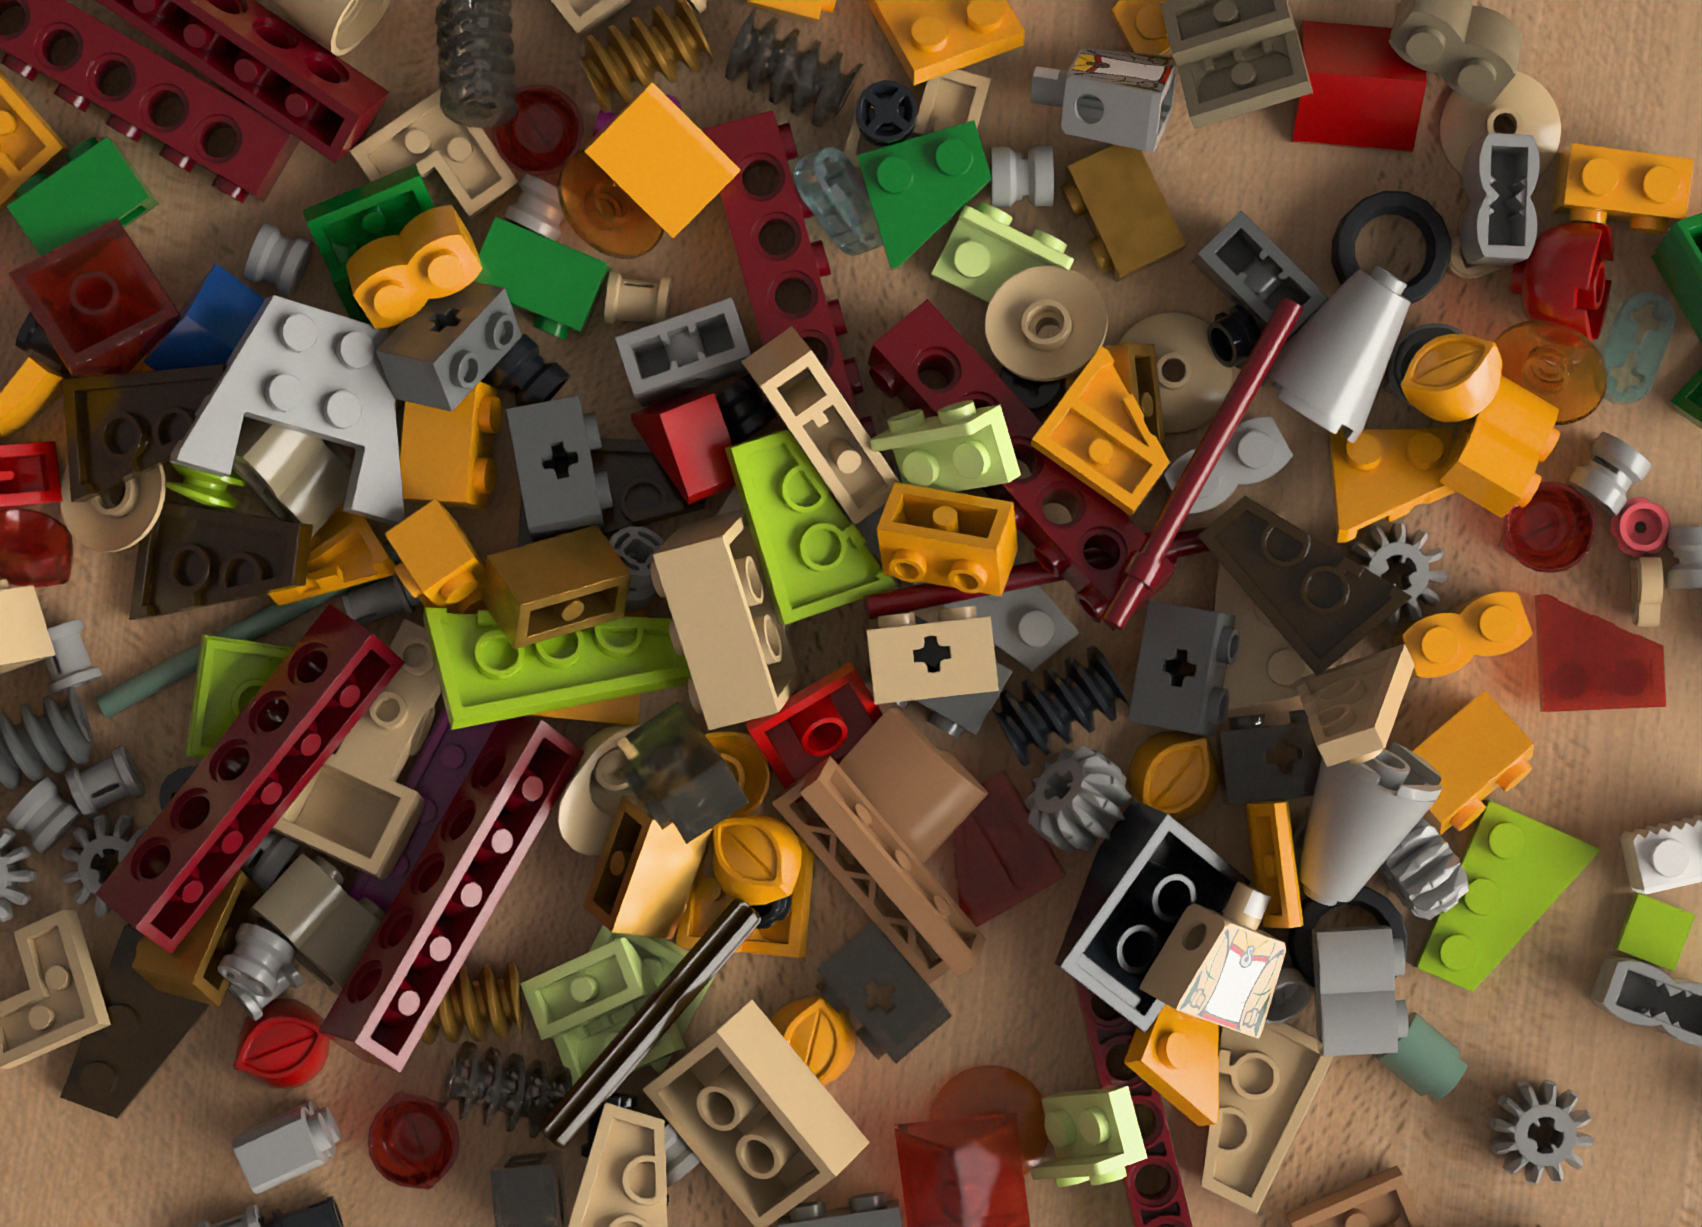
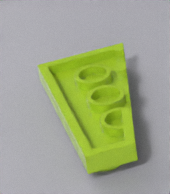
[423,607,691,730]

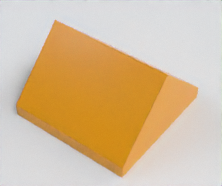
[584,82,741,239]

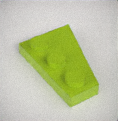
[725,429,898,625]
[1414,800,1602,992]

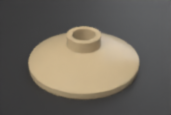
[1439,71,1561,178]
[985,265,1108,382]
[1118,312,1232,433]
[60,465,166,552]

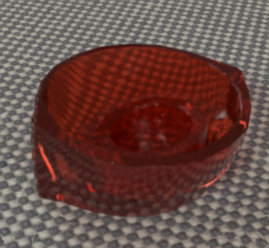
[492,85,584,177]
[1497,481,1597,573]
[0,508,73,588]
[368,1090,460,1190]

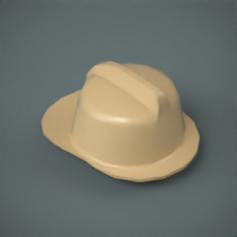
[557,725,680,855]

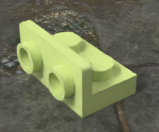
[931,202,1074,305]
[870,400,1021,492]
[1030,1086,1147,1187]

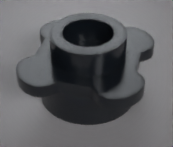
[1207,305,1261,369]

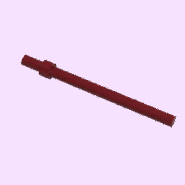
[1101,297,1303,630]
[863,527,1210,620]

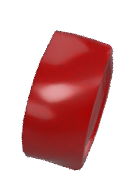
[233,998,330,1090]

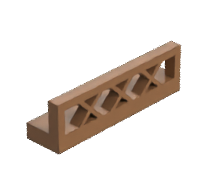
[772,756,986,985]

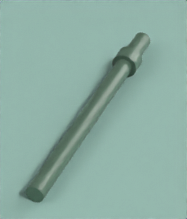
[96,541,402,718]

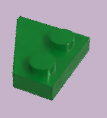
[857,120,992,270]

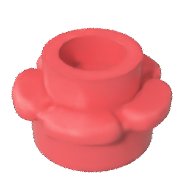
[1610,497,1670,557]

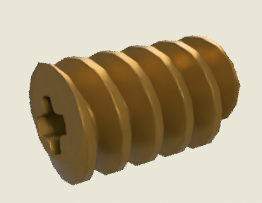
[577,0,714,113]
[421,961,523,1045]

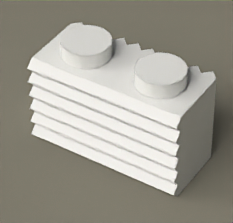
[1620,815,1702,895]

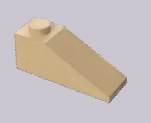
[741,326,900,525]

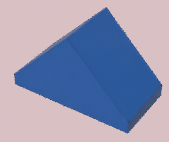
[143,263,265,371]

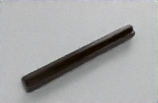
[539,898,761,1148]

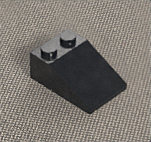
[1055,799,1251,1033]

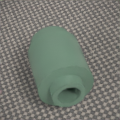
[1376,1012,1468,1101]

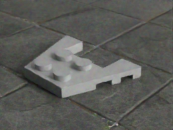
[169,295,404,525]

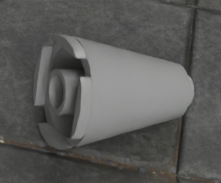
[1261,265,1411,443]
[1297,742,1443,906]

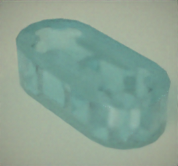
[794,147,883,256]
[1594,291,1676,405]

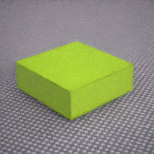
[1613,892,1696,972]

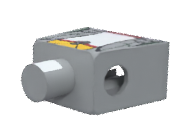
[1030,48,1177,152]

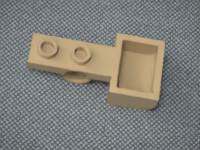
[272,619,441,880]

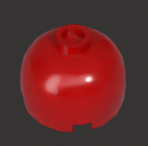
[1511,222,1614,346]

